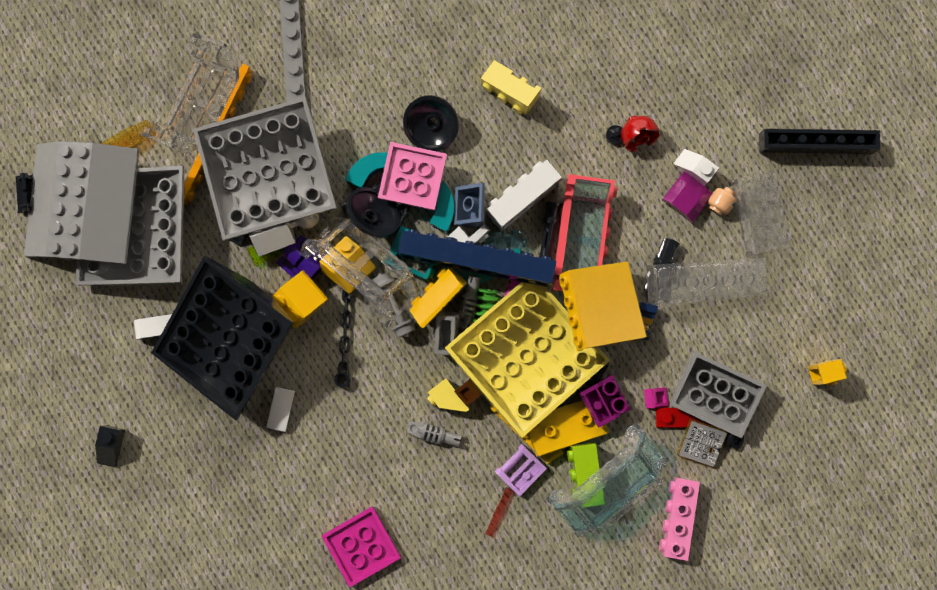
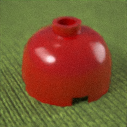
[621,116,660,152]

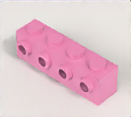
[659,477,700,561]

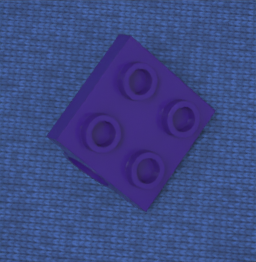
[276,234,325,280]

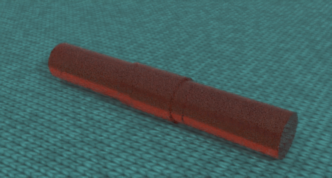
[485,487,513,537]

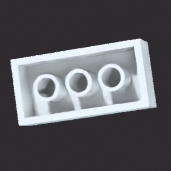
[487,160,562,232]

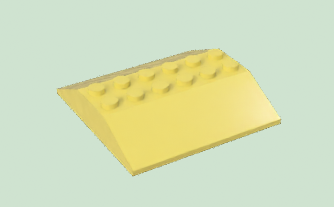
[445,282,610,438]

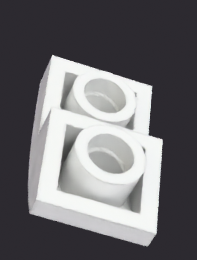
[267,387,295,432]

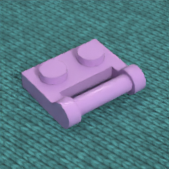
[495,444,547,496]

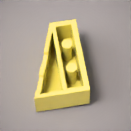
[481,60,541,115]

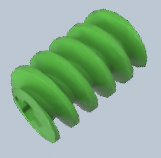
[473,289,502,322]

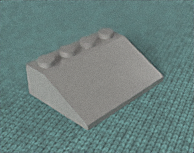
[670,351,767,438]

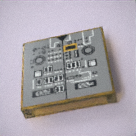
[677,418,728,468]

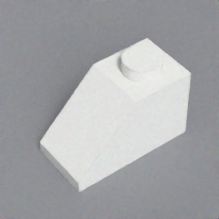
[674,149,719,186]

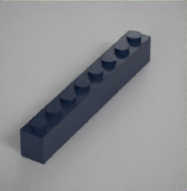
[398,229,557,288]

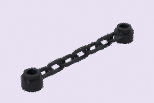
[334,287,353,388]

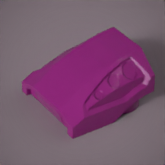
[662,172,713,224]
[580,375,631,428]

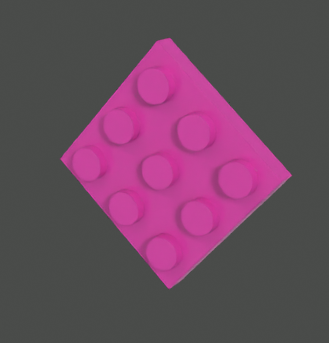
[321,506,401,588]

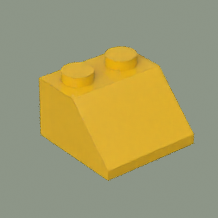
[319,236,376,295]
[272,270,328,328]

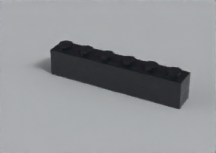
[759,129,880,154]

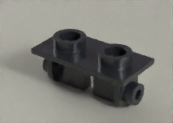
[15,173,33,213]

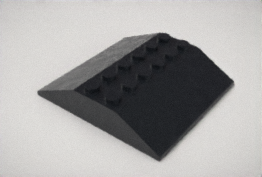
[151,256,294,421]

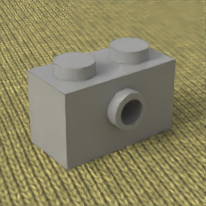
[433,312,460,355]

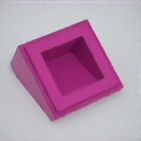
[644,387,669,409]

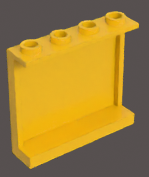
[559,261,646,351]

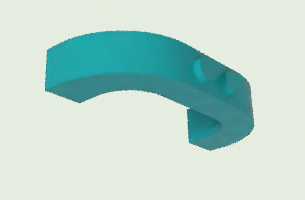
[345,152,455,234]

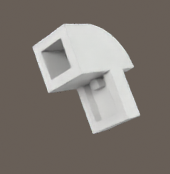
[448,225,491,246]

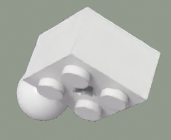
[249,214,319,256]

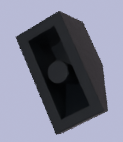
[95,425,125,467]

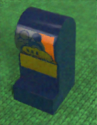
[639,302,658,341]

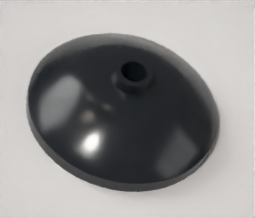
[403,95,459,152]
[346,187,401,238]

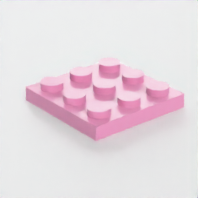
[378,142,447,211]

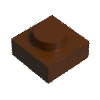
[454,379,482,406]

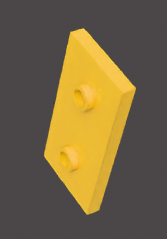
[528,400,609,457]

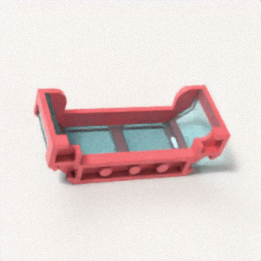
[552,174,618,292]

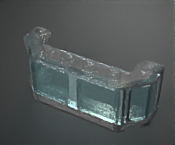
[546,423,667,537]

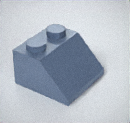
[454,183,485,227]

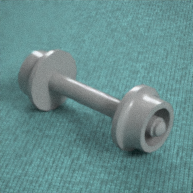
[372,272,416,338]

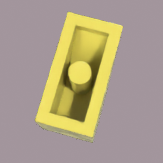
[427,378,469,412]

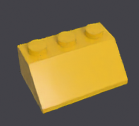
[410,268,468,328]

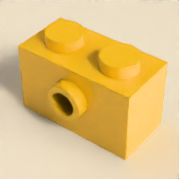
[808,359,847,386]

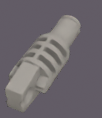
[458,275,481,329]
[407,422,462,447]

